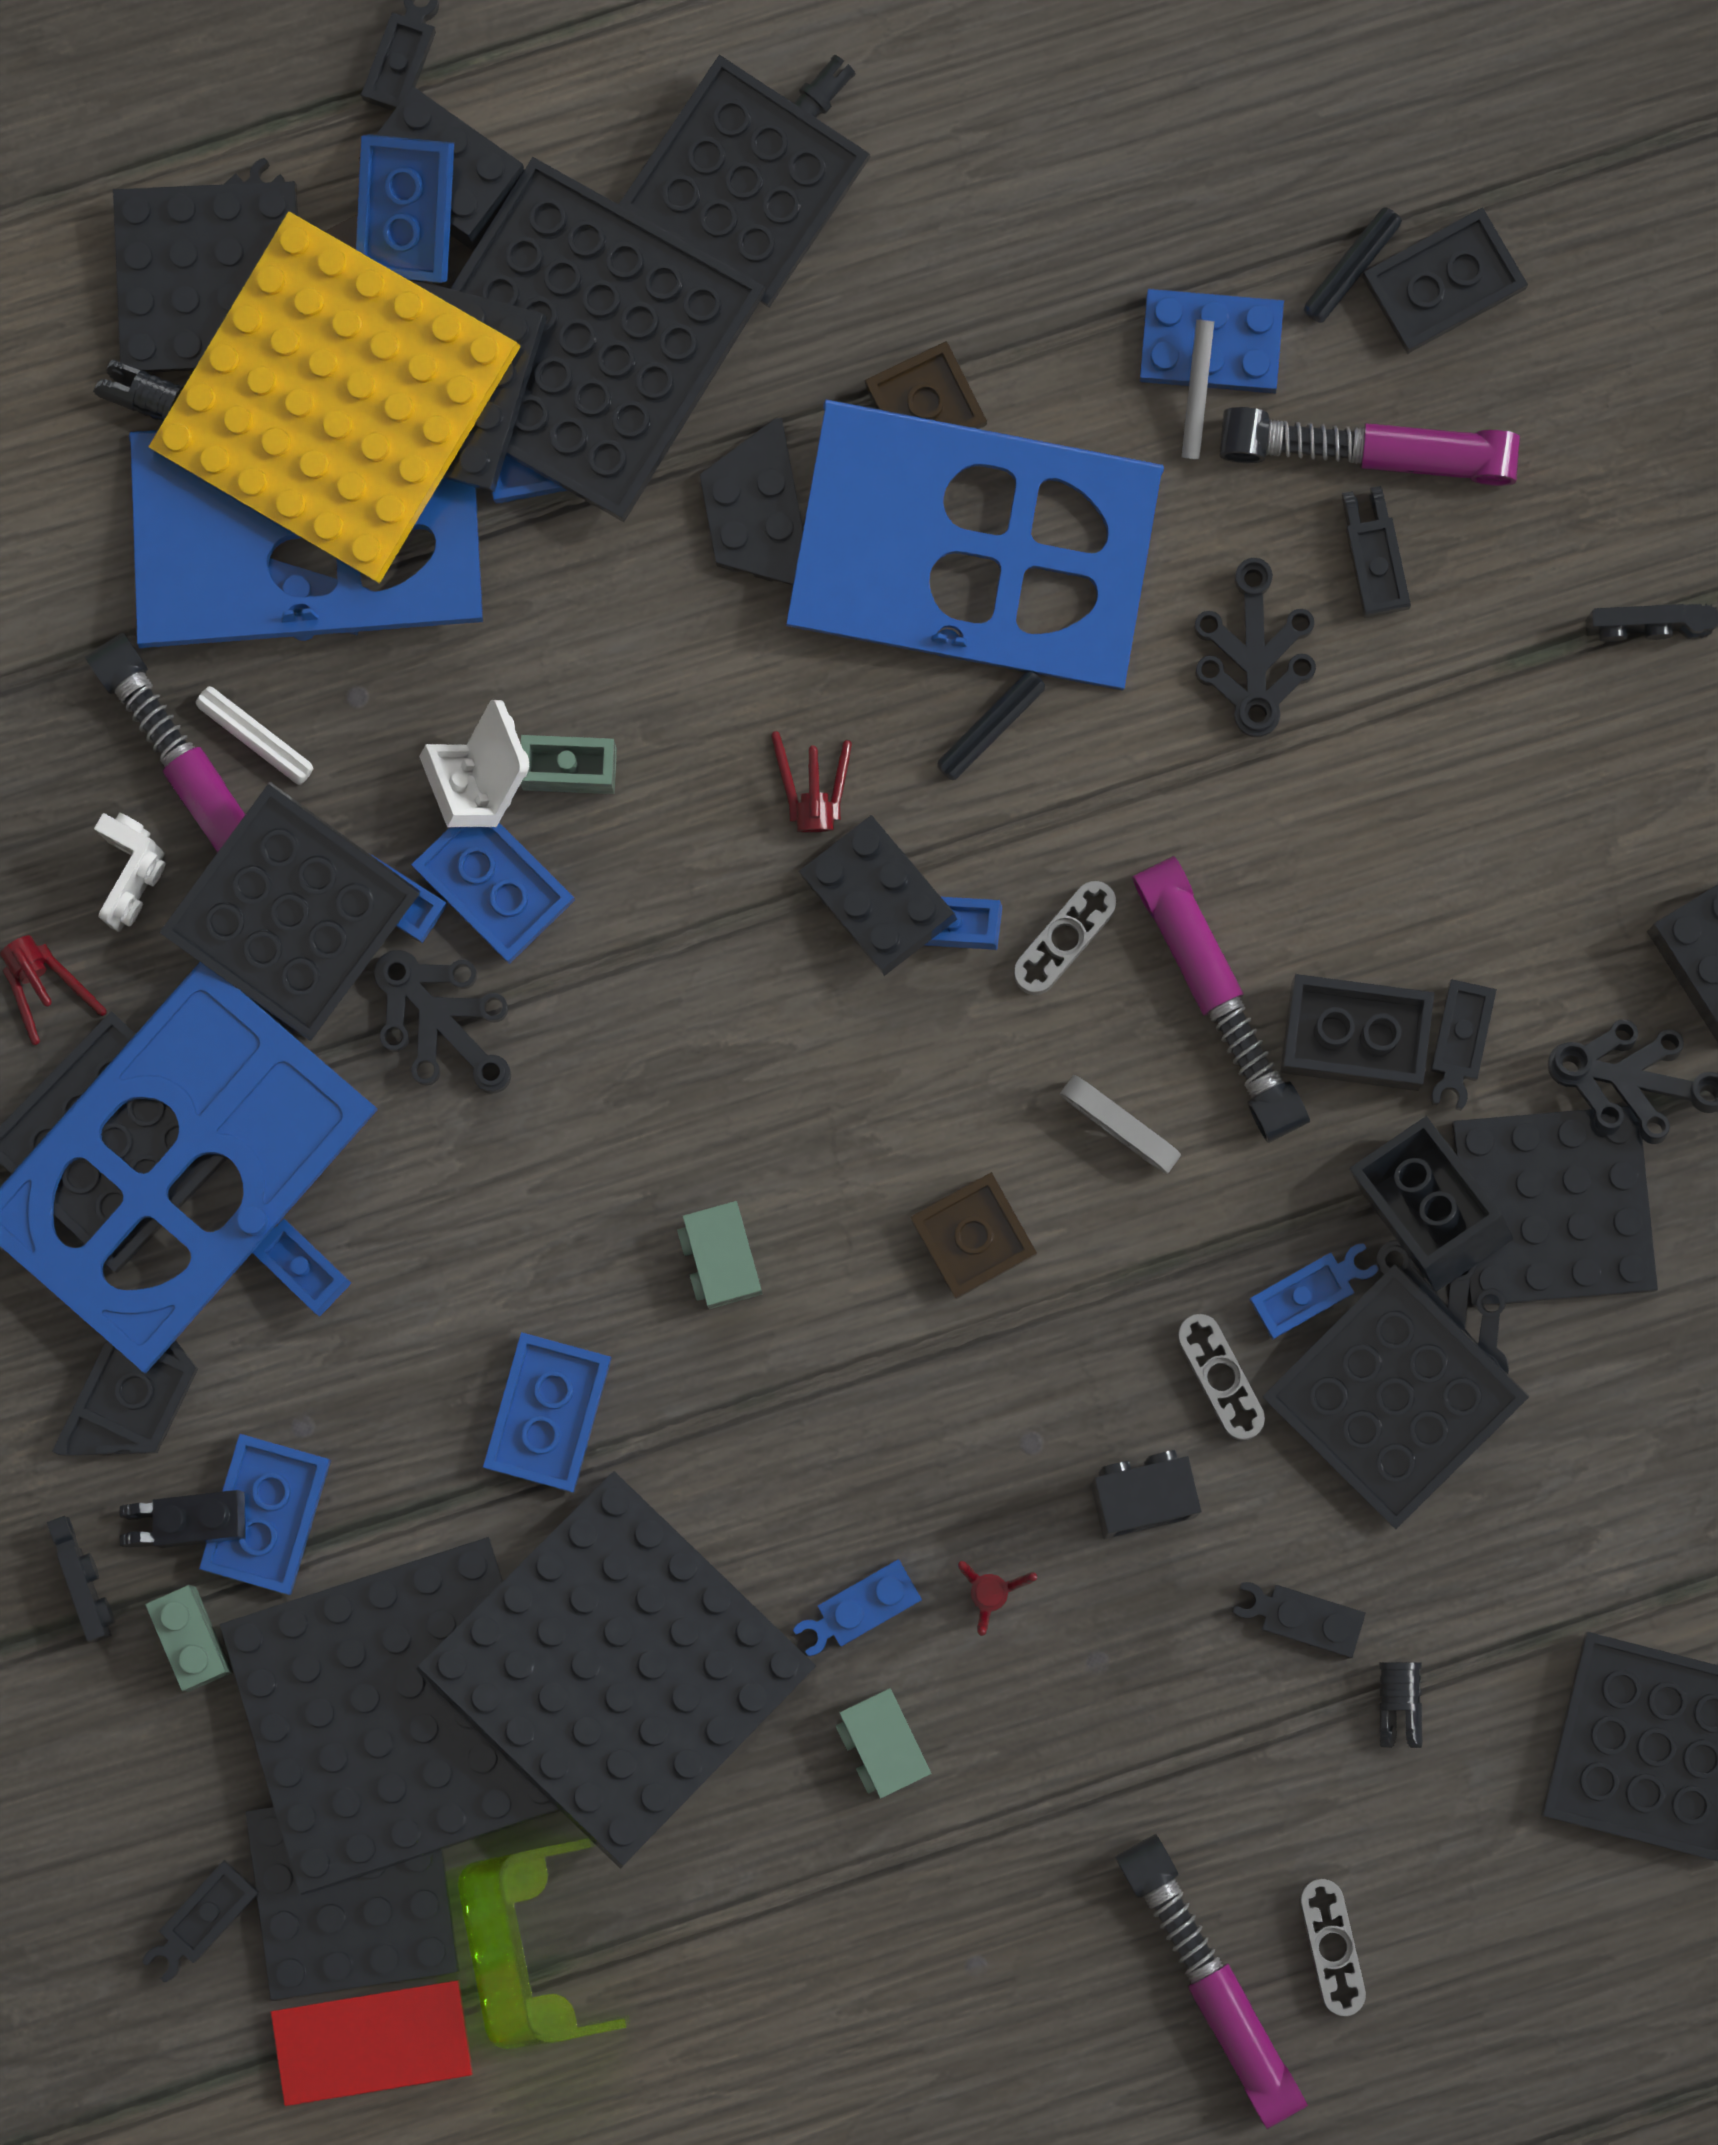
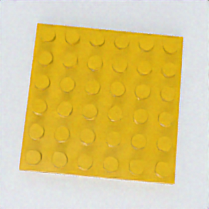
[148,211,521,584]

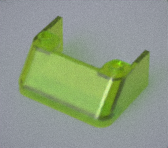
[458,1838,630,2049]

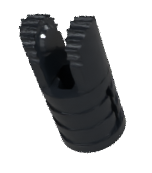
[93,360,184,422]
[1379,1662,1423,1748]

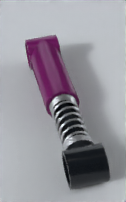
[1220,407,1520,486]
[85,632,245,853]
[1132,856,1310,1143]
[1115,1834,1308,2129]

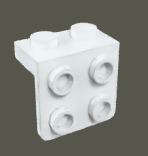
[419,700,529,827]
[94,812,166,932]

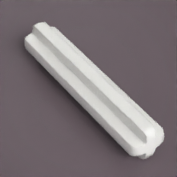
[196,686,313,785]

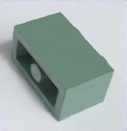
[520,735,617,794]
[677,1201,763,1309]
[145,1585,233,1692]
[835,1688,932,1799]

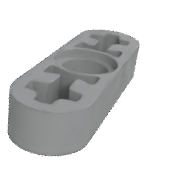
[1014,881,1116,995]
[1060,1075,1182,1174]
[1178,1314,1265,1440]
[1300,1879,1366,2016]

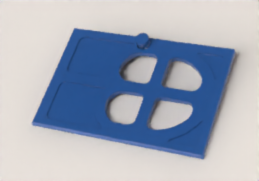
[786,399,1164,690]
[129,430,483,648]
[0,962,378,1374]

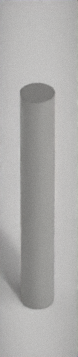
[1181,319,1214,459]

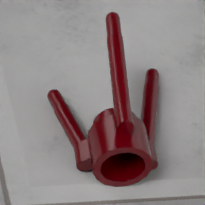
[771,731,852,833]
[0,935,107,1045]
[958,1561,1037,1636]

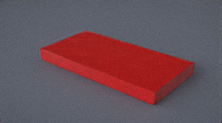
[271,1980,473,2106]

